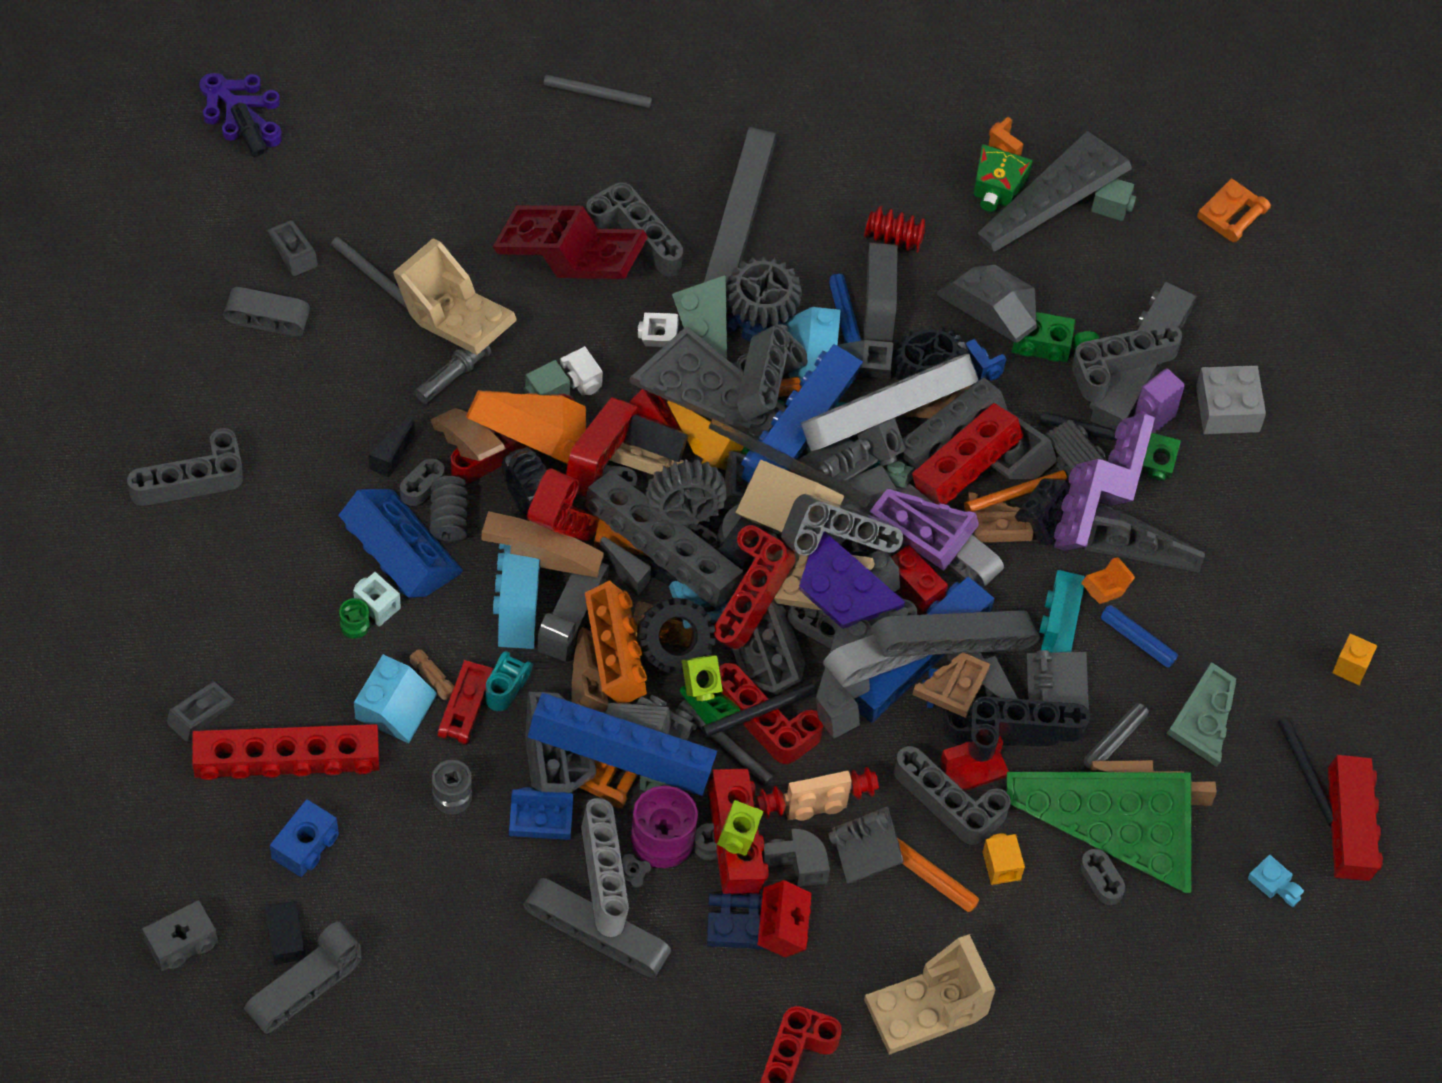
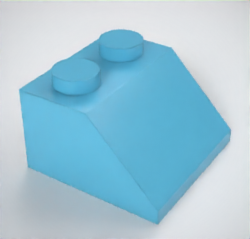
[354,655,437,744]

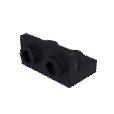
[1015,478,1070,545]

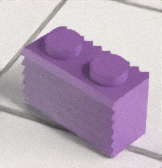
[1133,369,1184,433]

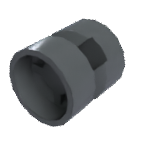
[432,760,472,814]

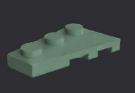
[672,275,727,359]
[1166,662,1236,767]

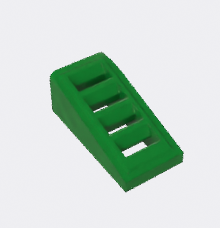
[680,679,741,724]

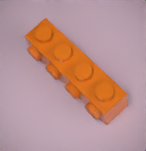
[585,580,647,704]

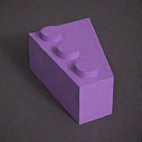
[869,489,979,570]

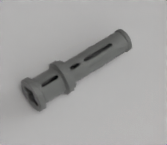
[414,345,491,404]

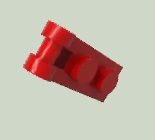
[438,660,493,745]

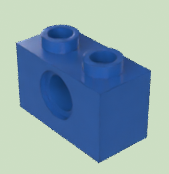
[270,799,339,878]

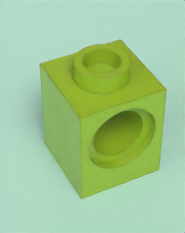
[681,655,723,701]
[717,800,763,856]

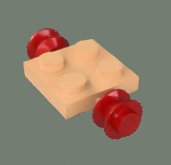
[755,767,879,821]

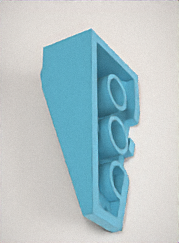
[782,307,841,380]

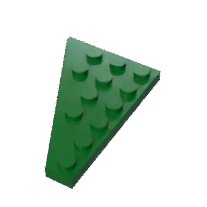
[1007,772,1192,893]

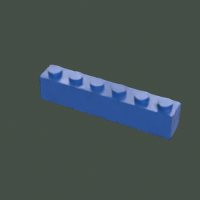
[741,344,863,483]
[854,576,995,723]
[528,692,717,796]

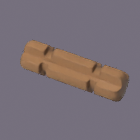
[409,649,454,700]

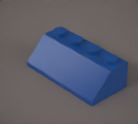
[338,489,463,598]

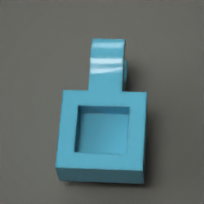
[1248,855,1304,907]

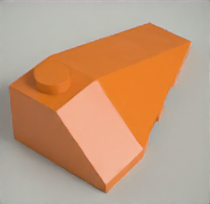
[466,390,586,464]

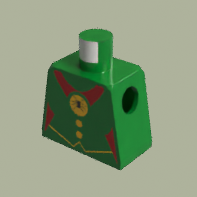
[973,144,1033,212]

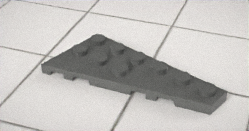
[978,131,1132,252]

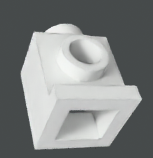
[638,313,682,347]
[560,347,603,397]

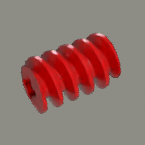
[864,206,926,254]

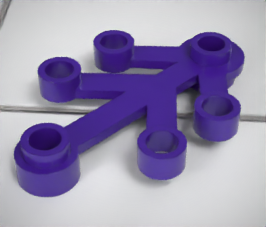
[199,73,282,147]

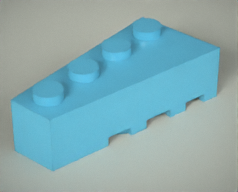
[493,521,540,649]

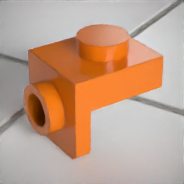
[988,117,1023,156]
[1081,557,1135,604]

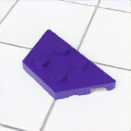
[799,531,905,629]

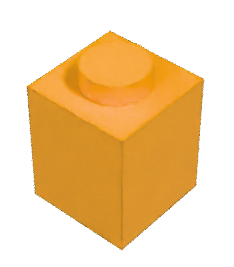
[1332,633,1377,686]
[982,833,1025,885]

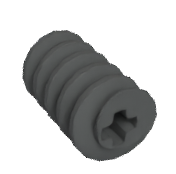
[430,476,468,542]

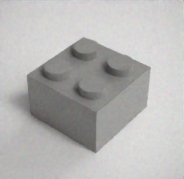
[1196,366,1266,434]

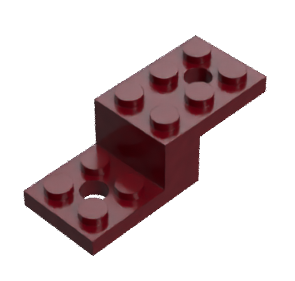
[493,205,648,279]

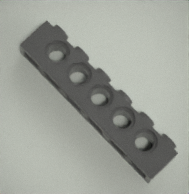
[584,470,744,608]

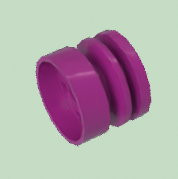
[630,786,698,868]

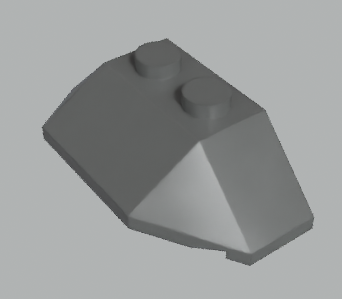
[937,265,1037,343]
[729,577,805,694]
[525,692,596,793]

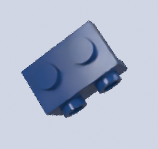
[509,787,573,840]

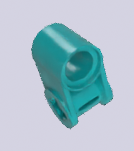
[485,651,533,711]

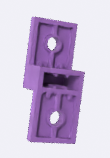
[1054,414,1155,551]

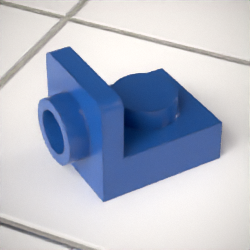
[965,339,1007,381]

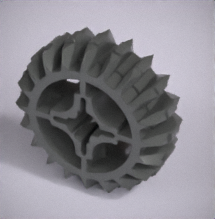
[726,256,802,329]
[646,459,727,527]

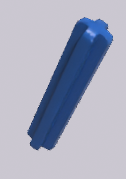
[829,273,861,343]
[1101,605,1178,668]

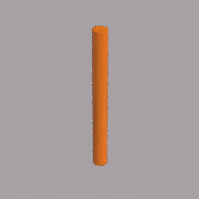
[964,470,1067,512]

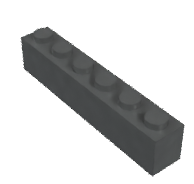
[1089,282,1196,430]

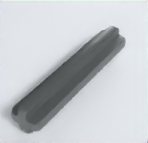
[1083,703,1149,770]

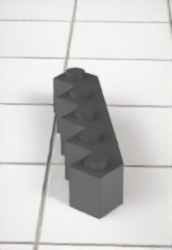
[816,550,900,739]

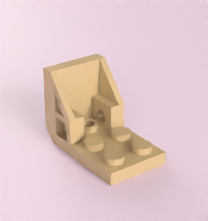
[393,238,517,355]
[864,934,995,1055]

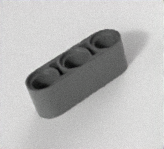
[223,287,311,336]

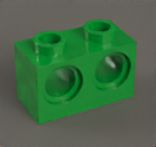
[1012,312,1075,362]
[1141,433,1181,481]

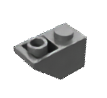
[837,340,894,379]

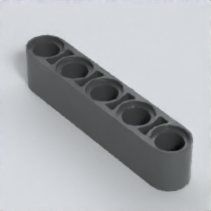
[523,878,671,978]

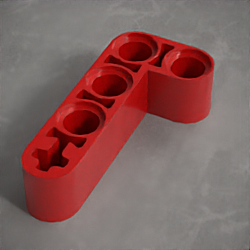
[566,397,640,497]
[527,468,599,541]
[714,525,796,649]
[719,663,824,764]
[760,1006,842,1083]

